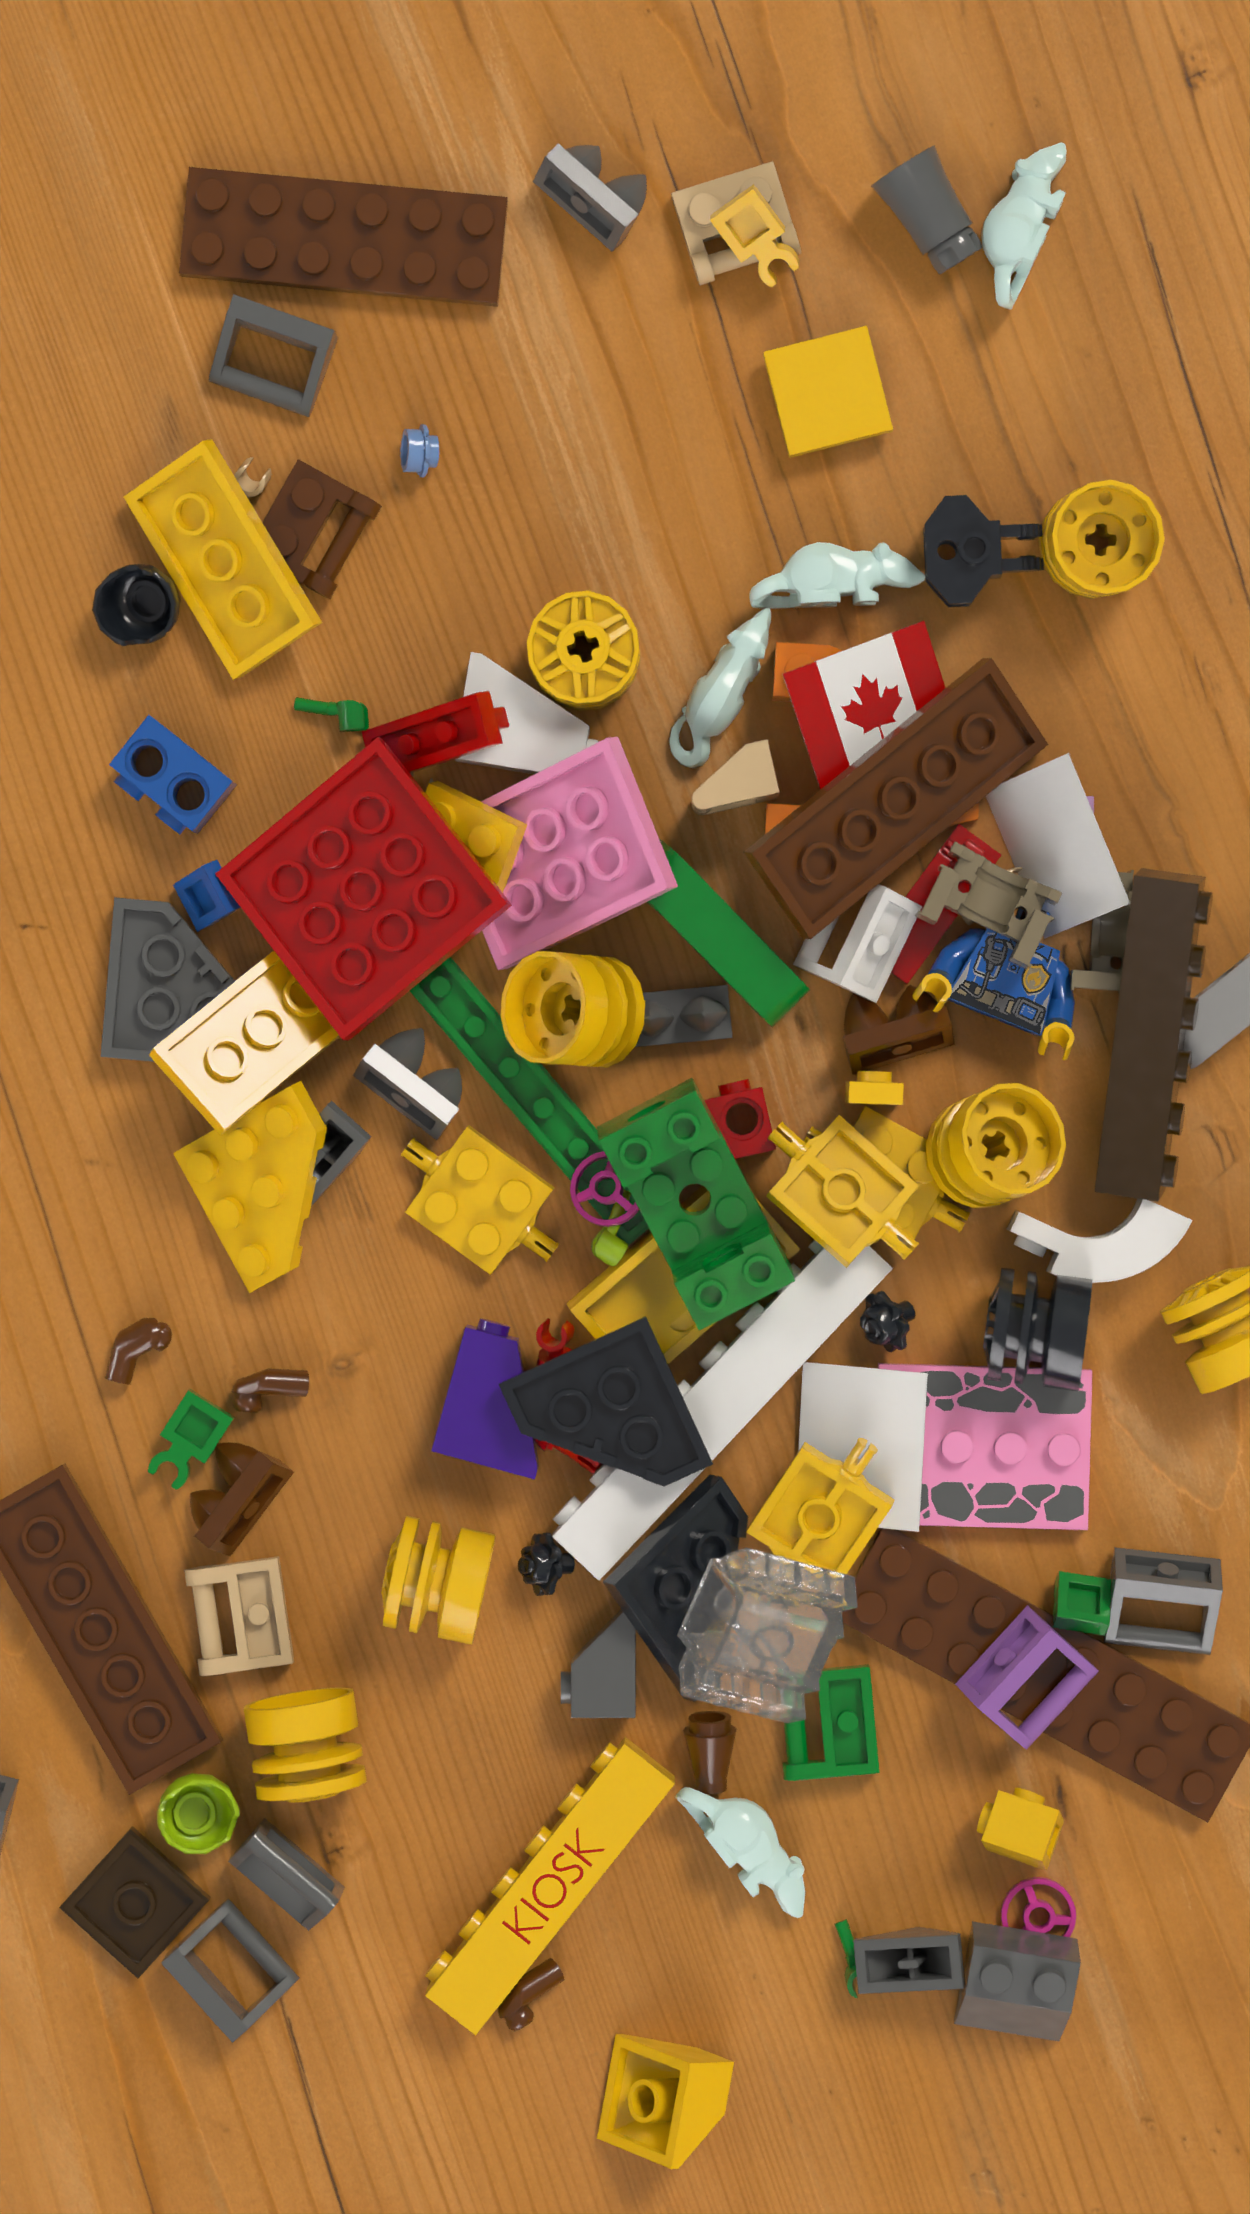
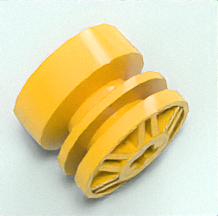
[1038,480,1165,599]
[527,590,640,711]
[500,951,645,1068]
[926,1083,1066,1208]
[1160,1265,1250,1394]
[381,1516,496,1645]
[244,1688,367,1803]

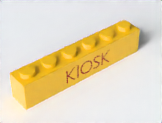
[425,1737,675,2036]

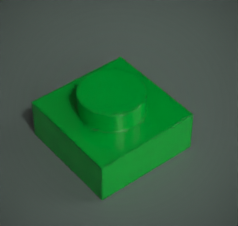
[1053,1571,1111,1636]

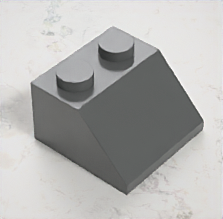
[954,1921,1081,2041]

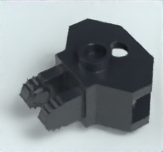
[923,495,1044,608]

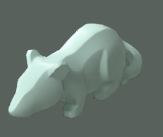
[981,142,1067,310]
[749,542,925,609]
[669,608,771,769]
[675,1787,806,1918]

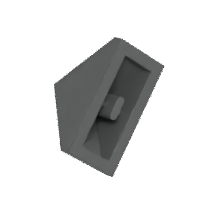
[311,1101,372,1206]
[853,1927,965,1994]

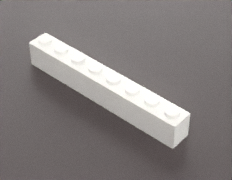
[552,1240,893,1580]

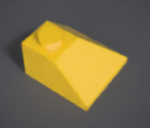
[597,2034,734,2169]

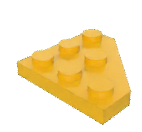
[173,1081,327,1293]

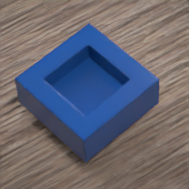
[173,860,241,932]

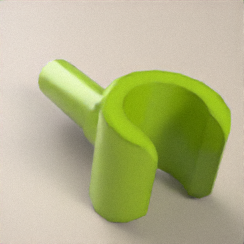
[591,1190,631,1266]

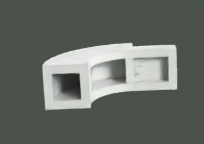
[1006,1199,1193,1283]

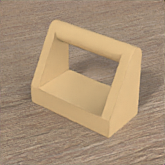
[692,739,779,815]

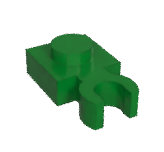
[148,1389,235,1490]

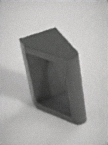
[209,294,338,417]
[1104,1547,1223,1655]
[228,1818,345,1931]
[161,1899,299,2043]

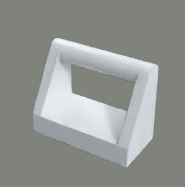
[793,884,922,1003]

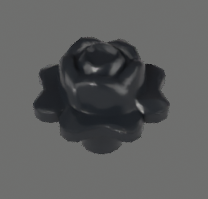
[860,1291,916,1352]
[518,1533,575,1596]

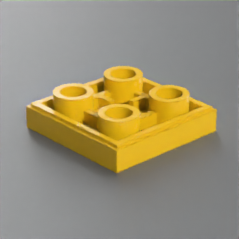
[763,325,893,458]

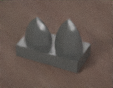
[533,143,647,252]
[635,985,733,1047]
[353,1028,462,1140]

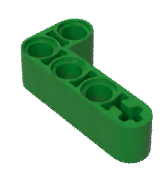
[647,838,810,1028]

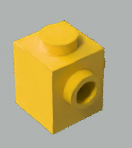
[977,1788,1064,1871]

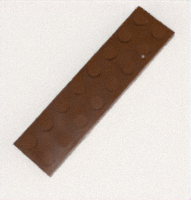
[833,1528,1250,1823]

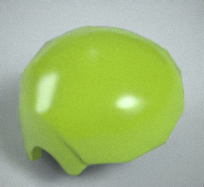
[157,1773,240,1854]

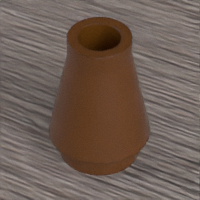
[683,1711,737,1794]

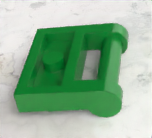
[774,1664,880,1781]

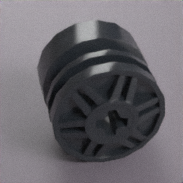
[983,1268,1092,1391]

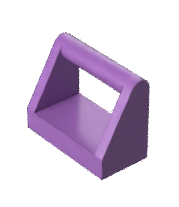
[955,1605,1099,1750]

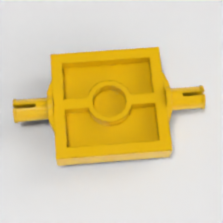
[803,1106,970,1239]
[766,1115,920,1268]
[400,1125,559,1275]
[746,1438,895,1595]

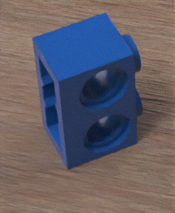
[109,715,237,834]

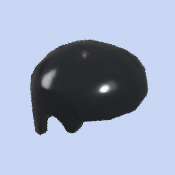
[92,564,181,646]

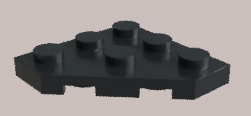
[499,1316,713,1487]
[603,1474,748,1702]

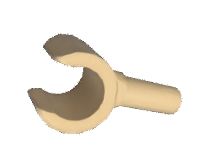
[234,457,272,499]

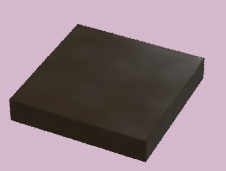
[59,1826,211,1979]

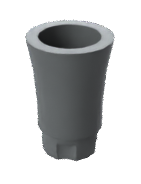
[871,145,983,275]

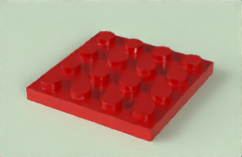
[215,737,512,1041]

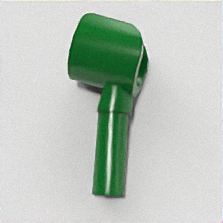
[294,697,369,732]
[835,1919,858,1998]

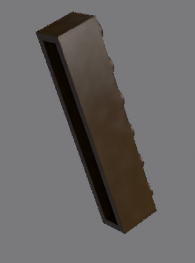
[1095,868,1213,1201]

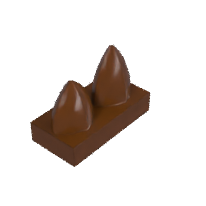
[843,985,955,1075]
[190,1442,294,1556]

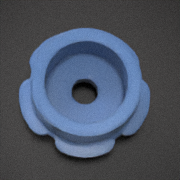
[400,424,439,477]

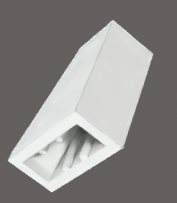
[454,652,598,774]

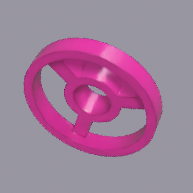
[570,1151,639,1227]
[1001,1877,1076,1937]

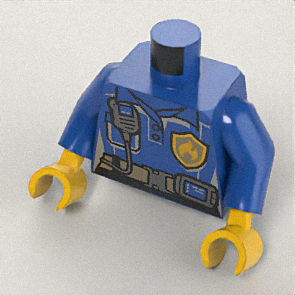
[913,908,1075,1060]

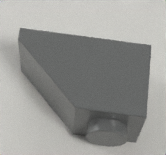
[561,1609,636,1718]

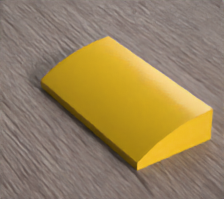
[567,1186,801,1364]

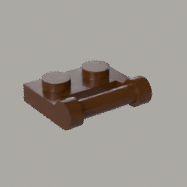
[263,459,382,599]

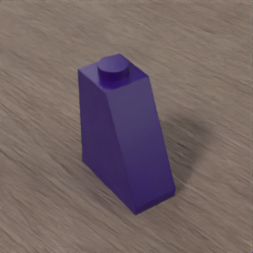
[432,1318,539,1480]

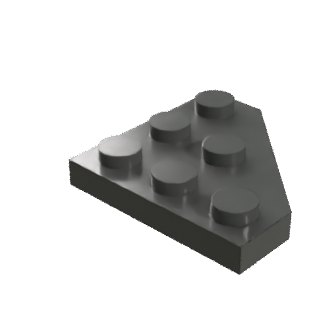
[101,897,235,1062]

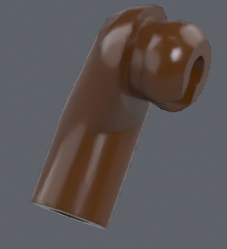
[105,1318,172,1385]
[231,1368,309,1413]
[498,1958,565,2031]

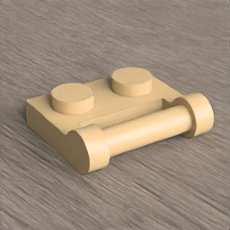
[671,161,802,285]
[184,1556,294,1676]

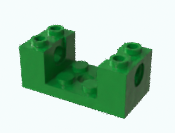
[597,1078,796,1331]

